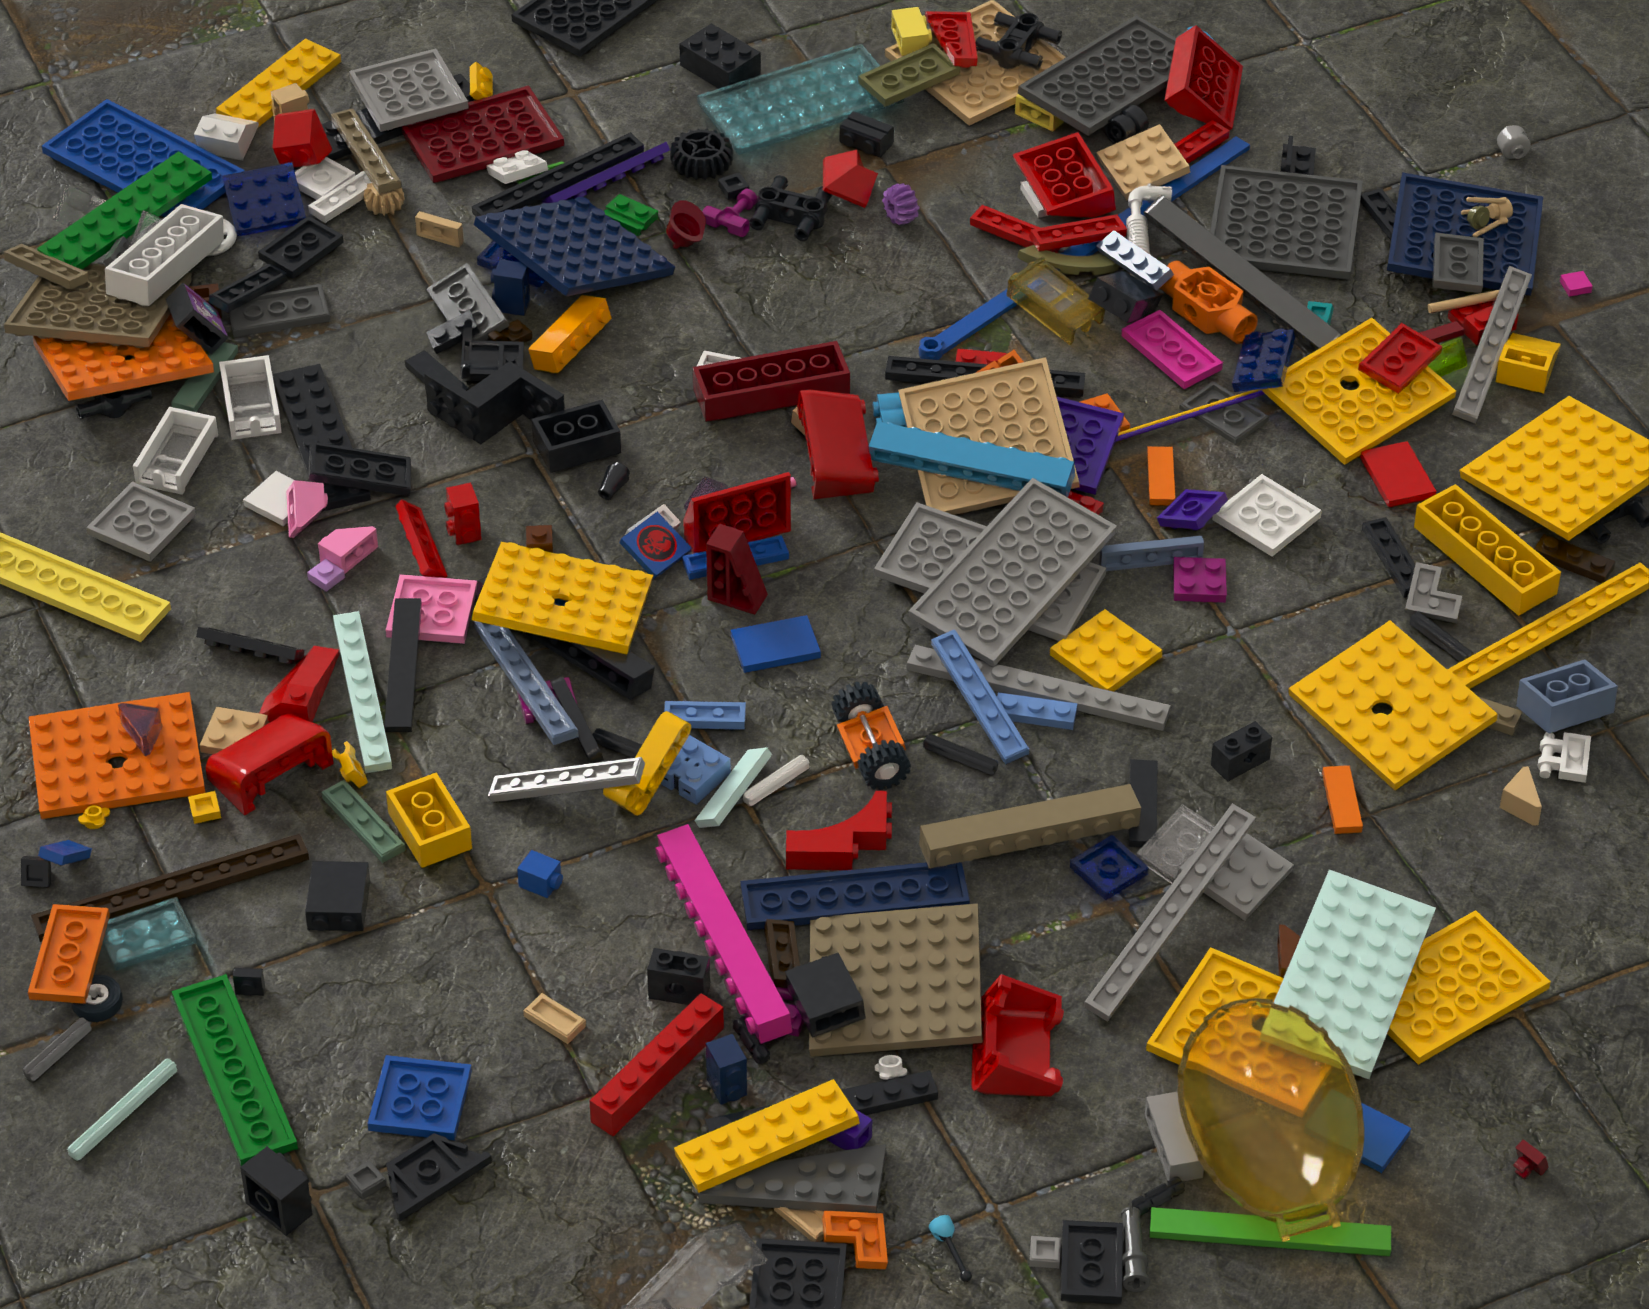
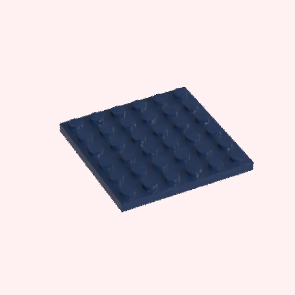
[1386,172,1543,296]
[474,197,675,296]

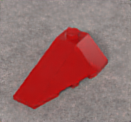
[259,646,340,722]

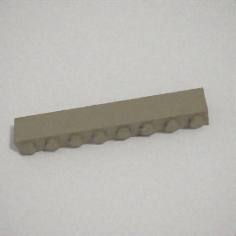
[919,784,1141,868]

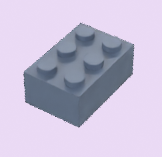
[1516,659,1618,734]

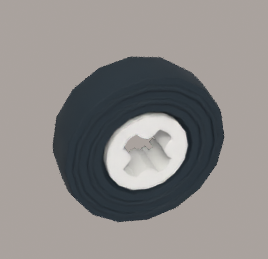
[71,975,123,1022]

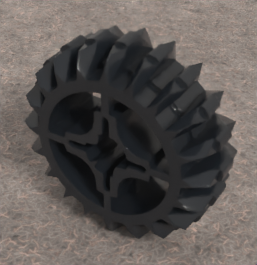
[670,128,733,180]

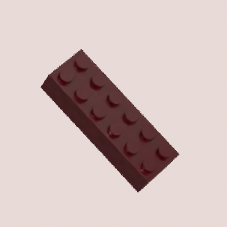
[693,341,850,422]

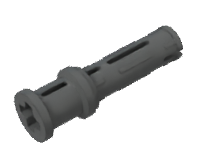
[1121,1207,1150,1292]

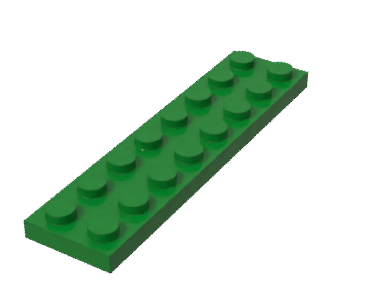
[37,151,212,270]
[172,974,298,1166]

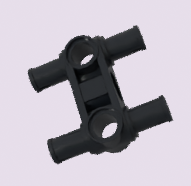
[975,12,1062,70]
[749,175,833,241]
[75,355,152,420]
[1585,493,1649,544]

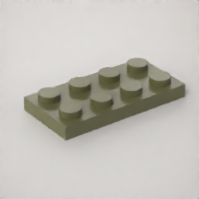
[858,43,960,107]

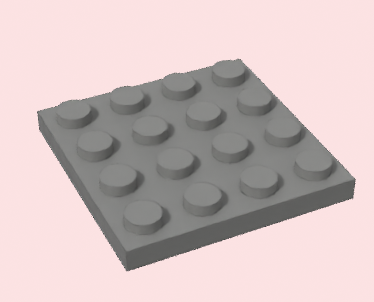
[349,49,468,132]

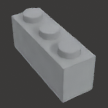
[1145,1091,1208,1181]

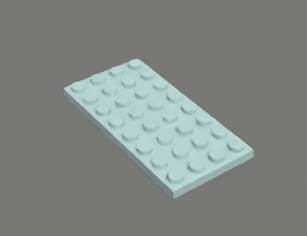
[1259,870,1436,1079]

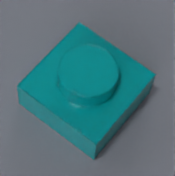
[1307,301,1334,325]

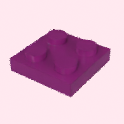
[1173,557,1227,603]

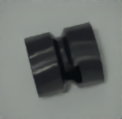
[1105,105,1149,144]

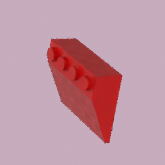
[1165,25,1243,130]
[1013,132,1116,218]
[683,472,791,554]

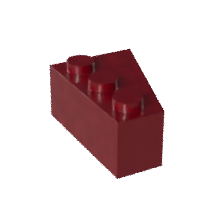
[706,524,768,615]

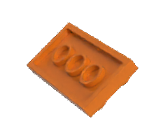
[28,904,110,1004]

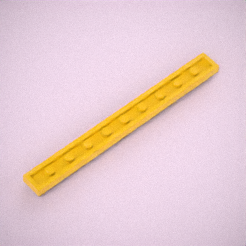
[1447,563,1649,689]

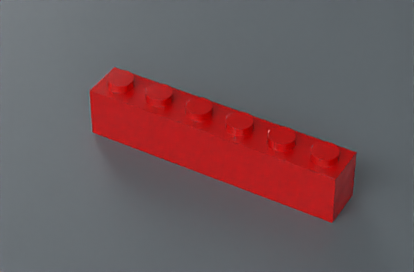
[589,993,724,1136]

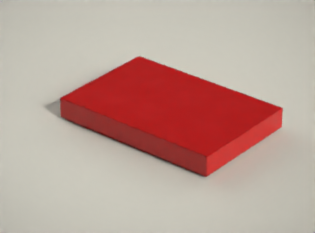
[1358,323,1442,394]
[1360,441,1437,508]

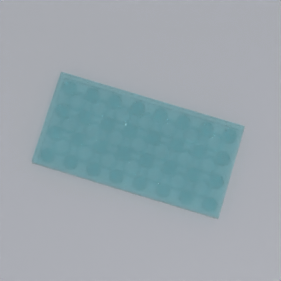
[697,44,904,155]

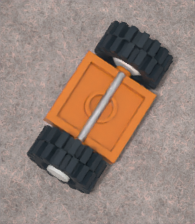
[831,682,911,790]

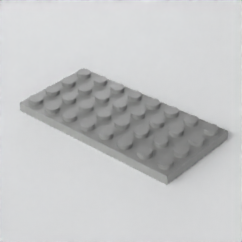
[909,478,1117,667]
[874,502,1106,641]

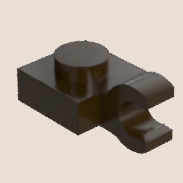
[488,319,532,343]

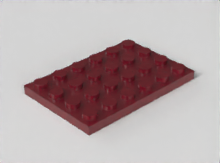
[401,85,564,183]

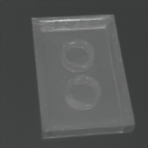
[1135,804,1215,884]

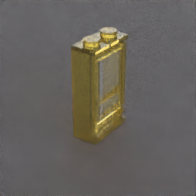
[1006,256,1105,345]

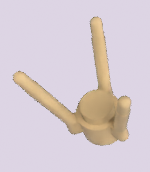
[1461,197,1513,237]

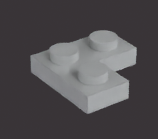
[1405,562,1462,624]

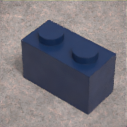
[491,259,530,316]
[706,1034,747,1104]

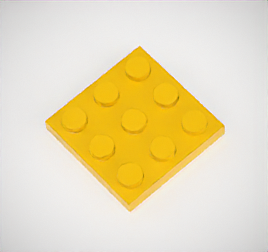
[1050,609,1162,692]

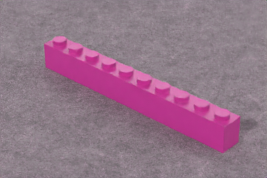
[655,824,792,1044]

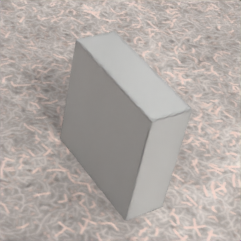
[1029,1236,1061,1268]

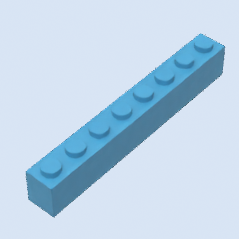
[869,421,1075,498]

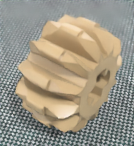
[363,183,404,216]

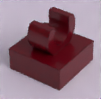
[1513,1139,1549,1179]

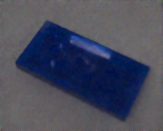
[1232,329,1295,392]

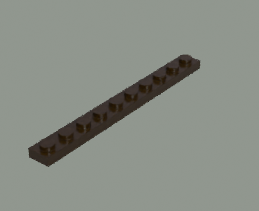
[31,834,309,942]

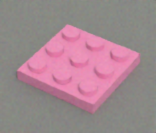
[386,575,477,644]

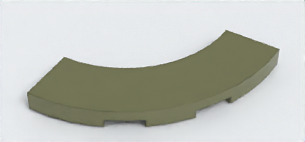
[1017,245,1119,275]

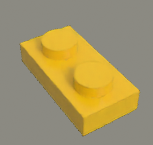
[470,62,493,100]

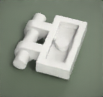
[1538,732,1591,783]

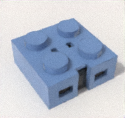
[661,735,731,805]

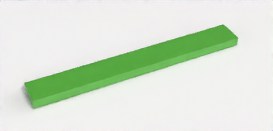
[1150,1207,1391,1256]

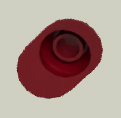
[666,200,706,249]

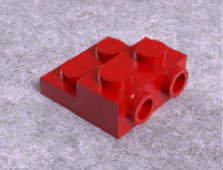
[1448,301,1519,346]

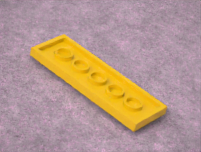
[216,38,341,127]
[674,1079,860,1193]

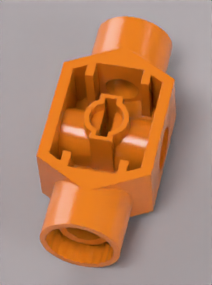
[1159,261,1258,344]

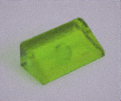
[1428,337,1467,377]

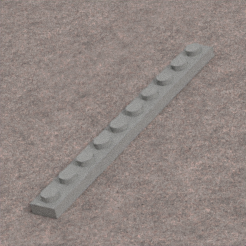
[907,645,1171,731]
[1084,803,1256,1022]

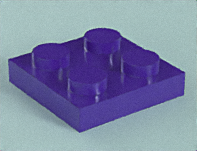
[1157,489,1228,530]

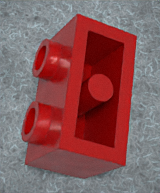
[444,482,482,545]

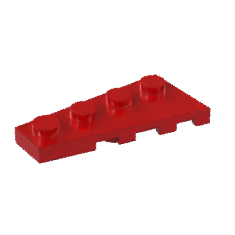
[925,11,978,68]

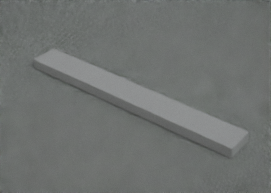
[1452,266,1532,423]

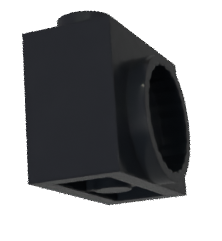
[647,948,710,1005]

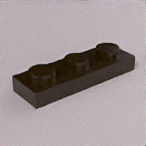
[1534,534,1615,583]
[764,919,800,988]

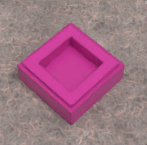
[1560,271,1593,297]

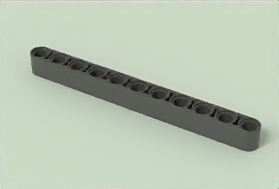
[1144,195,1342,351]

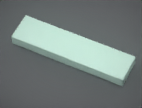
[694,747,772,828]

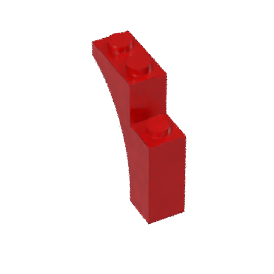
[786,791,892,870]

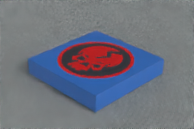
[619,511,692,579]

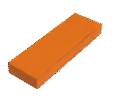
[1147,446,1175,506]
[1322,765,1363,834]

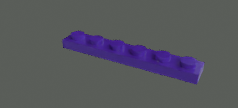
[541,142,670,203]

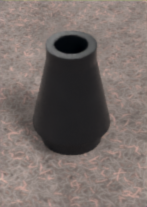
[598,462,630,500]

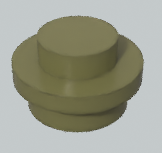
[1467,206,1490,230]

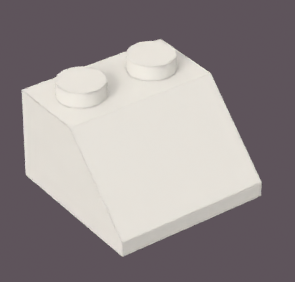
[194,113,259,161]

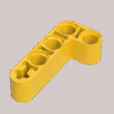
[603,711,691,816]

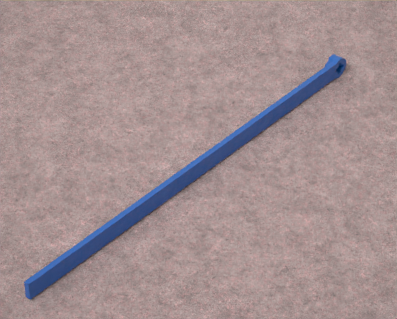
[918,137,1250,360]

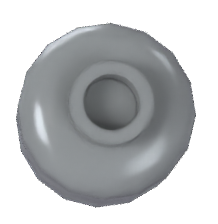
[1497,125,1531,159]

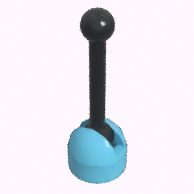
[928,1215,972,1282]

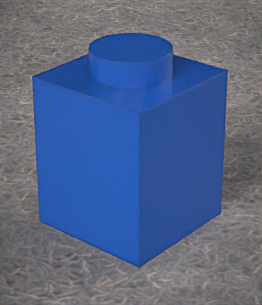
[517,850,563,898]

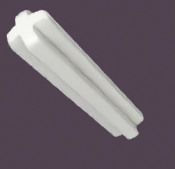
[742,755,810,806]

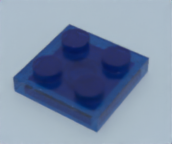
[1070,835,1149,900]

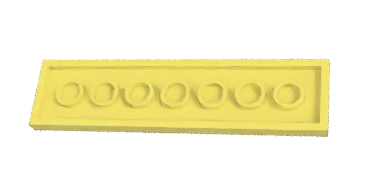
[0,533,171,642]

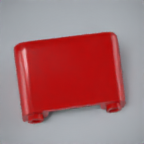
[797,389,879,500]
[206,714,334,816]
[971,974,1064,1097]

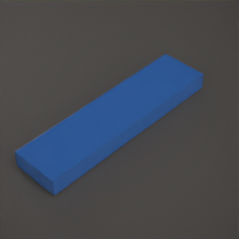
[682,535,789,580]

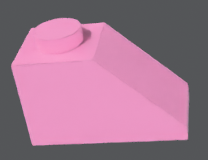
[286,480,328,538]
[318,526,378,574]

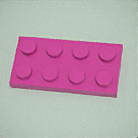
[1122,310,1223,389]

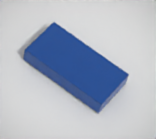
[38,840,92,865]

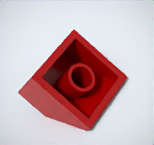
[273,109,332,169]

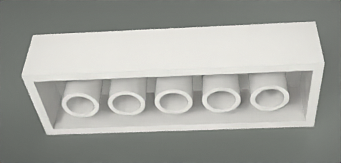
[105,204,224,306]

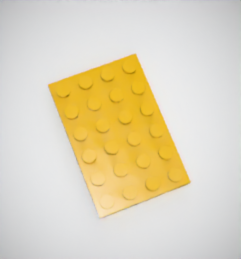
[1387,910,1551,1065]

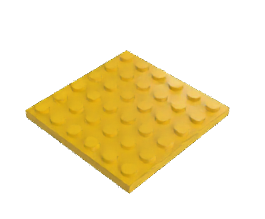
[1460,396,1649,541]

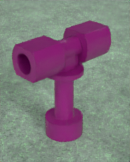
[702,189,758,237]

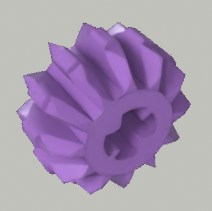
[882,183,919,225]

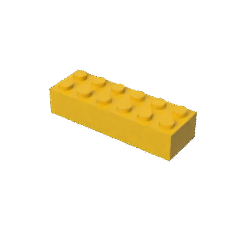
[1414,484,1561,616]

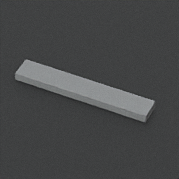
[488,757,645,802]

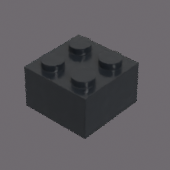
[240,1146,313,1236]

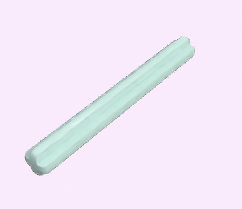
[67,1058,177,1161]

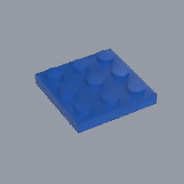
[368,1055,472,1140]

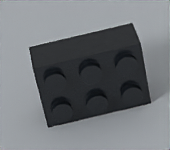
[679,23,761,95]
[531,399,621,473]

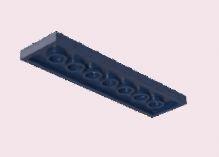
[740,862,970,930]

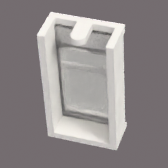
[219,355,282,440]
[133,407,218,495]

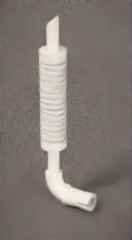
[1126,184,1172,283]

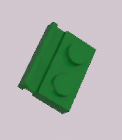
[604,194,658,237]

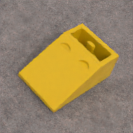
[1495,333,1561,393]

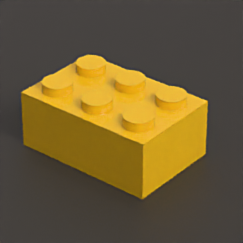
[386,772,472,868]

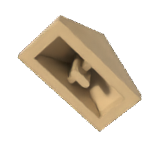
[1500,766,1542,825]

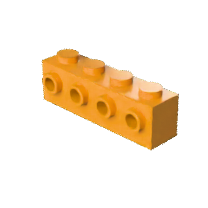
[528,295,612,373]

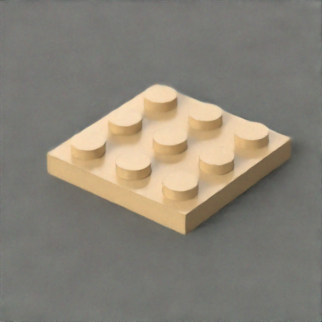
[1097,124,1190,201]

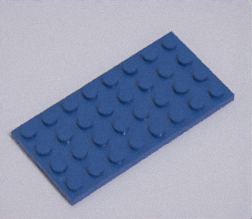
[42,99,245,218]

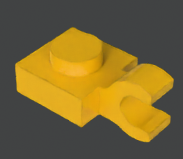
[332,741,368,788]

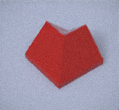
[823,150,878,208]

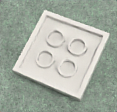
[1212,474,1322,557]

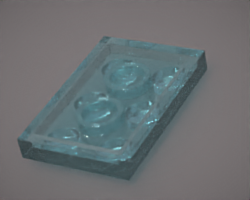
[103,897,196,970]

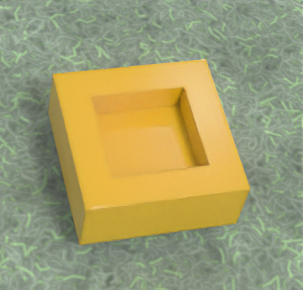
[188,791,221,824]

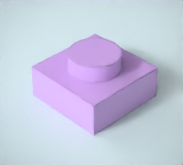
[307,559,345,592]

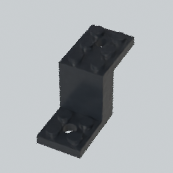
[424,361,565,445]

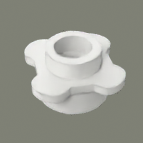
[875,1055,907,1080]

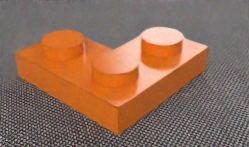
[822,1211,888,1269]

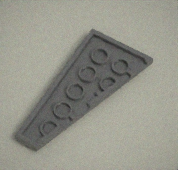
[698,1144,886,1213]

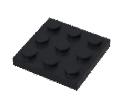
[749,1238,847,1309]

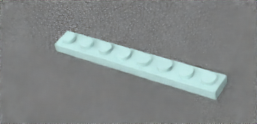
[333,611,392,773]

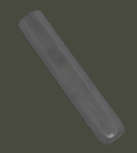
[23,1017,92,1082]

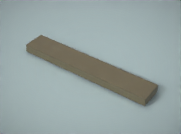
[331,109,401,194]

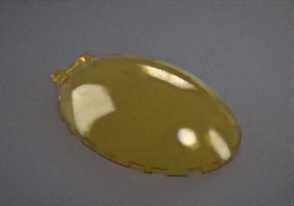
[1177,998,1364,1242]

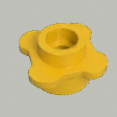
[78,805,110,829]

